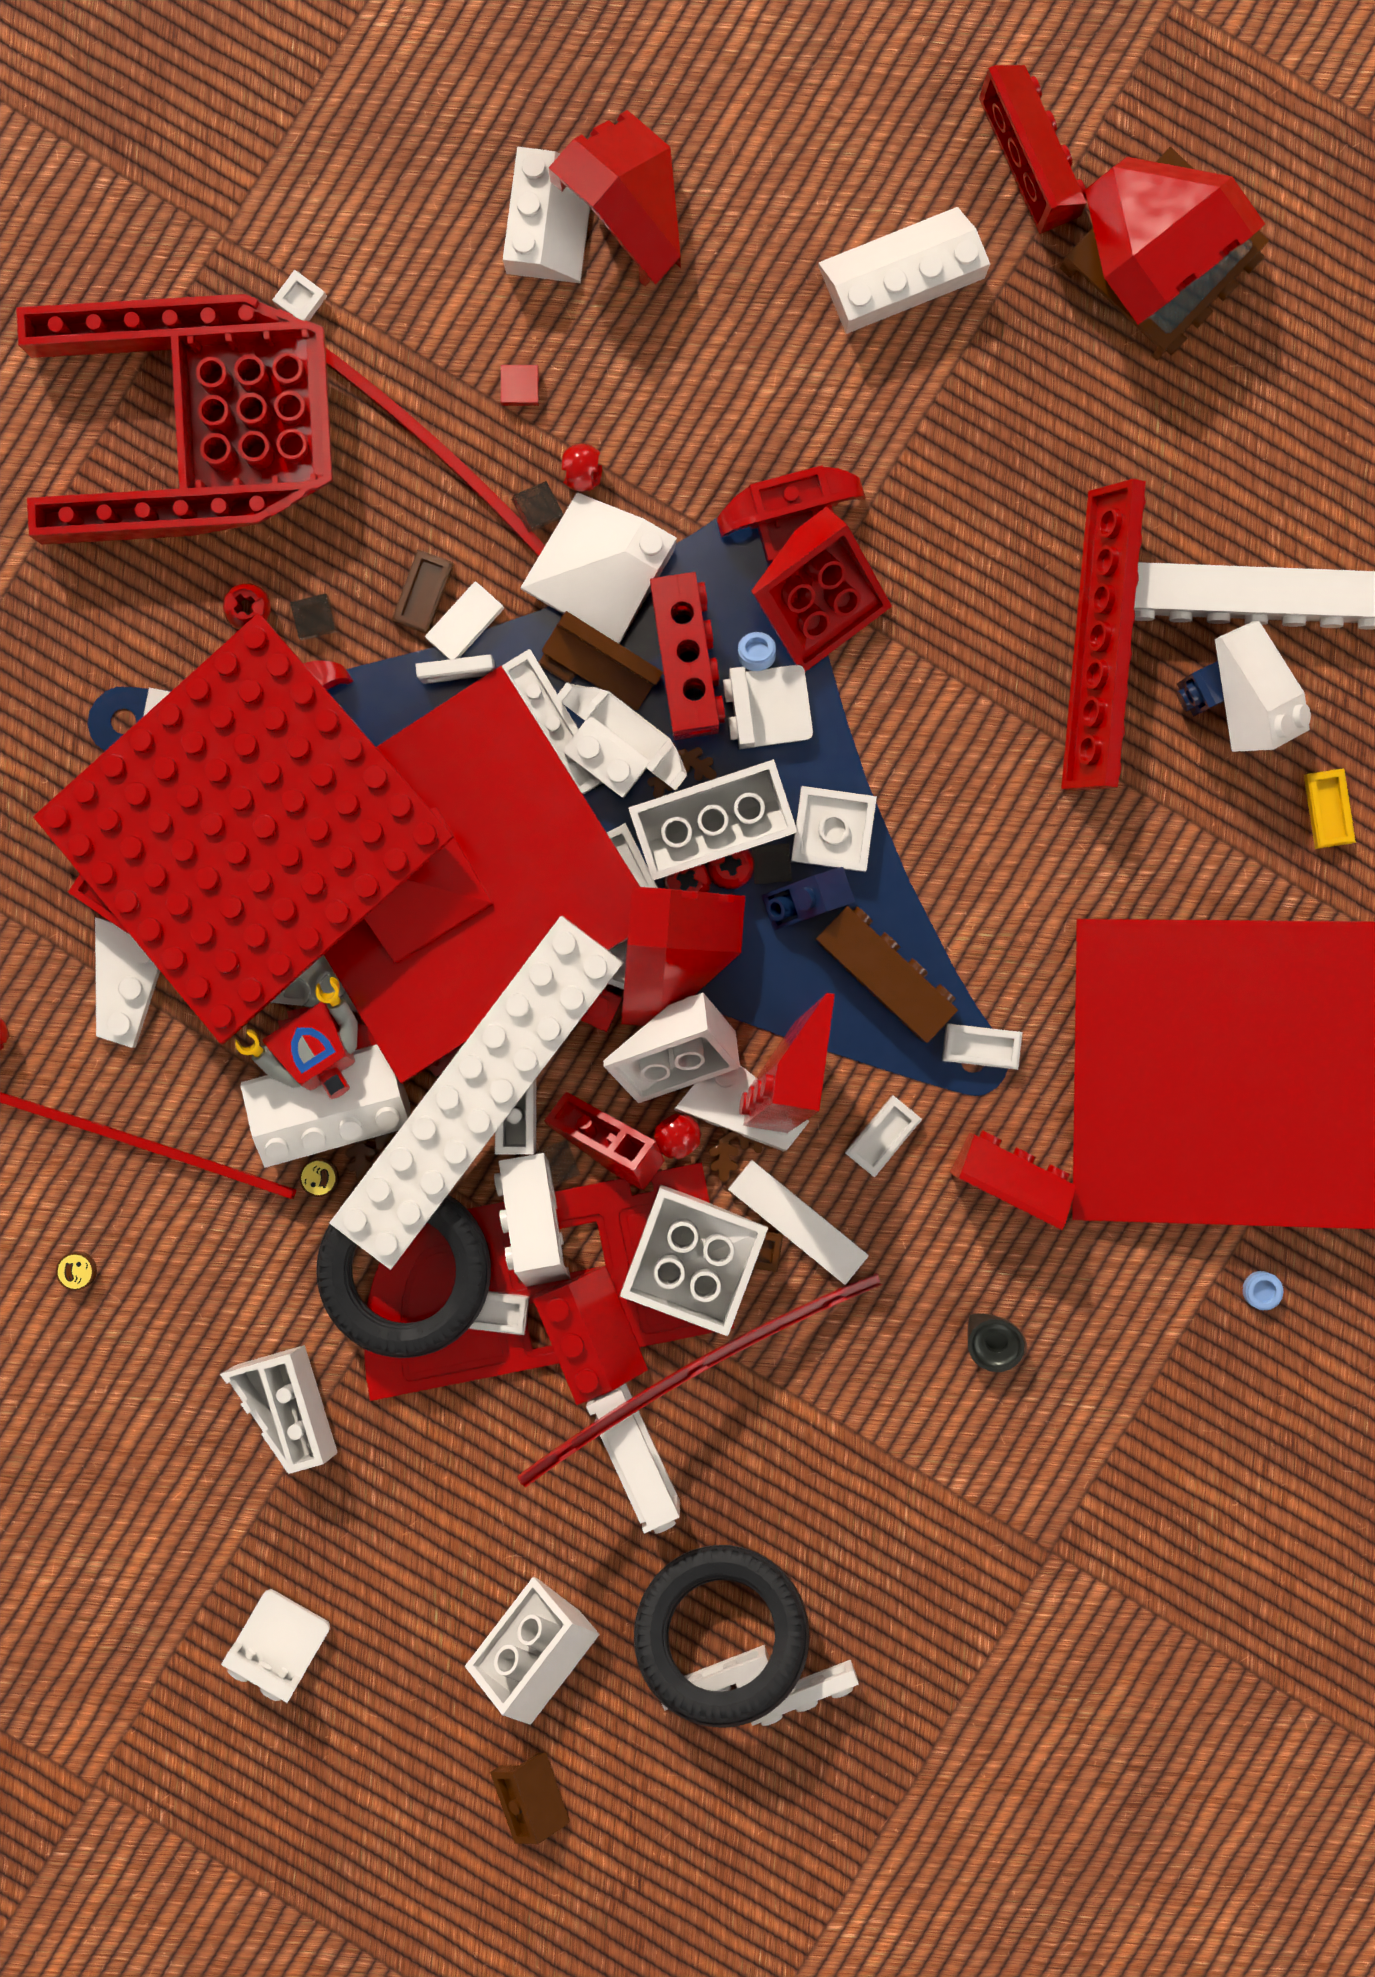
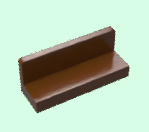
[542,611,663,710]

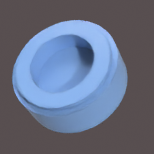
[738,632,776,671]
[1243,1271,1283,1310]

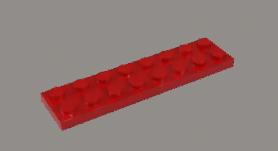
[1061,478,1146,791]

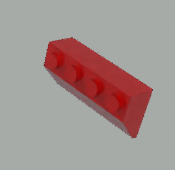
[979,65,1087,234]

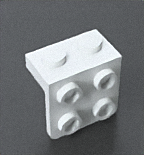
[723,665,813,749]
[221,1589,330,1703]

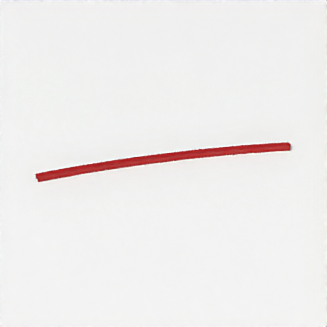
[325,347,545,557]
[0,1092,297,1199]
[517,1273,883,1488]

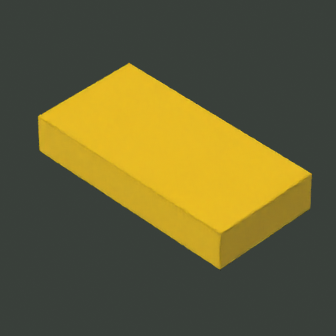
[1304,768,1356,849]

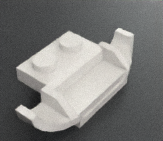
[555,683,687,798]

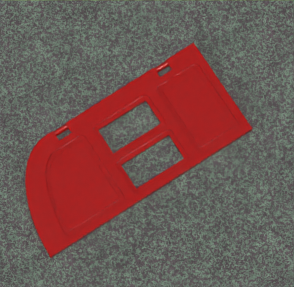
[364,1162,735,1401]

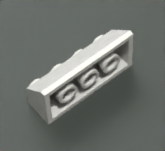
[818,207,990,334]
[628,759,797,881]
[241,1044,411,1168]

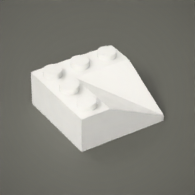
[620,1185,768,1336]

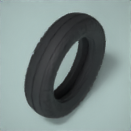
[316,1194,491,1358]
[634,1545,810,1728]

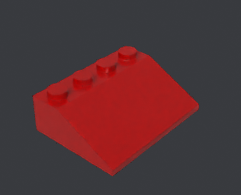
[739,993,835,1133]

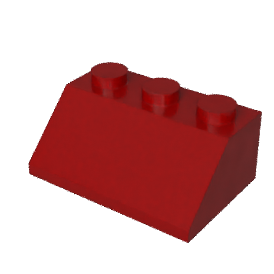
[950,1130,1076,1230]
[533,1265,648,1405]

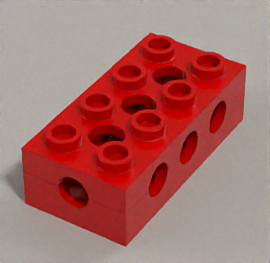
[650,572,725,740]

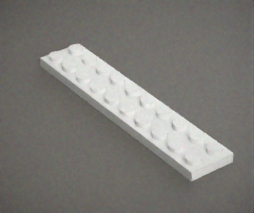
[329,916,624,1270]

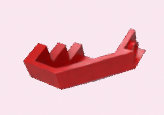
[548,110,681,287]
[1085,157,1265,325]
[621,886,745,1026]

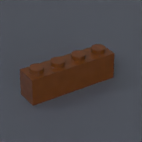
[815,906,958,1043]

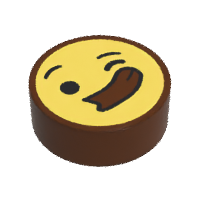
[299,1158,339,1197]
[56,1251,97,1291]

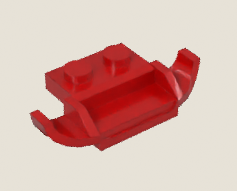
[717,465,866,564]

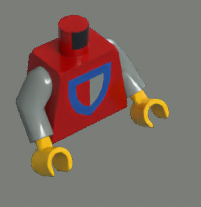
[235,977,358,1099]

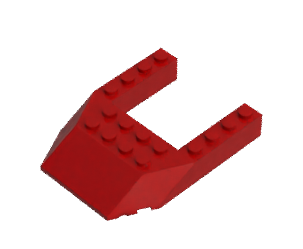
[16,294,333,545]

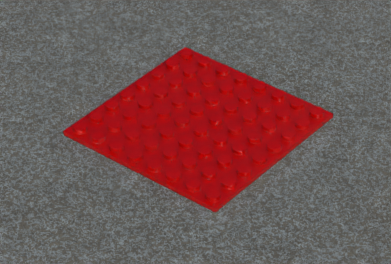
[33,612,454,1045]
[324,666,641,1084]
[1072,919,1375,1229]

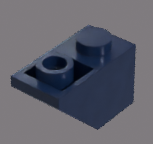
[1177,661,1224,717]
[761,867,855,931]

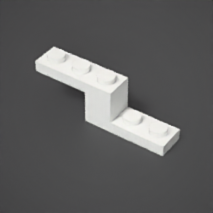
[662,1645,859,1726]

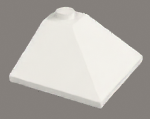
[521,492,677,644]

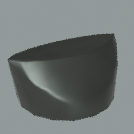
[967,1313,1027,1372]

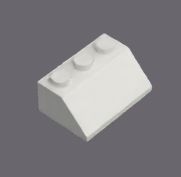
[503,146,590,283]
[465,1577,600,1725]

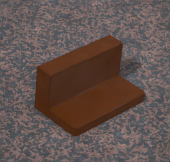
[490,1753,569,1845]

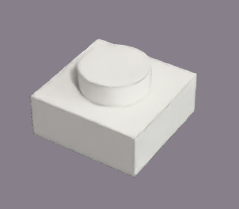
[272,270,327,321]

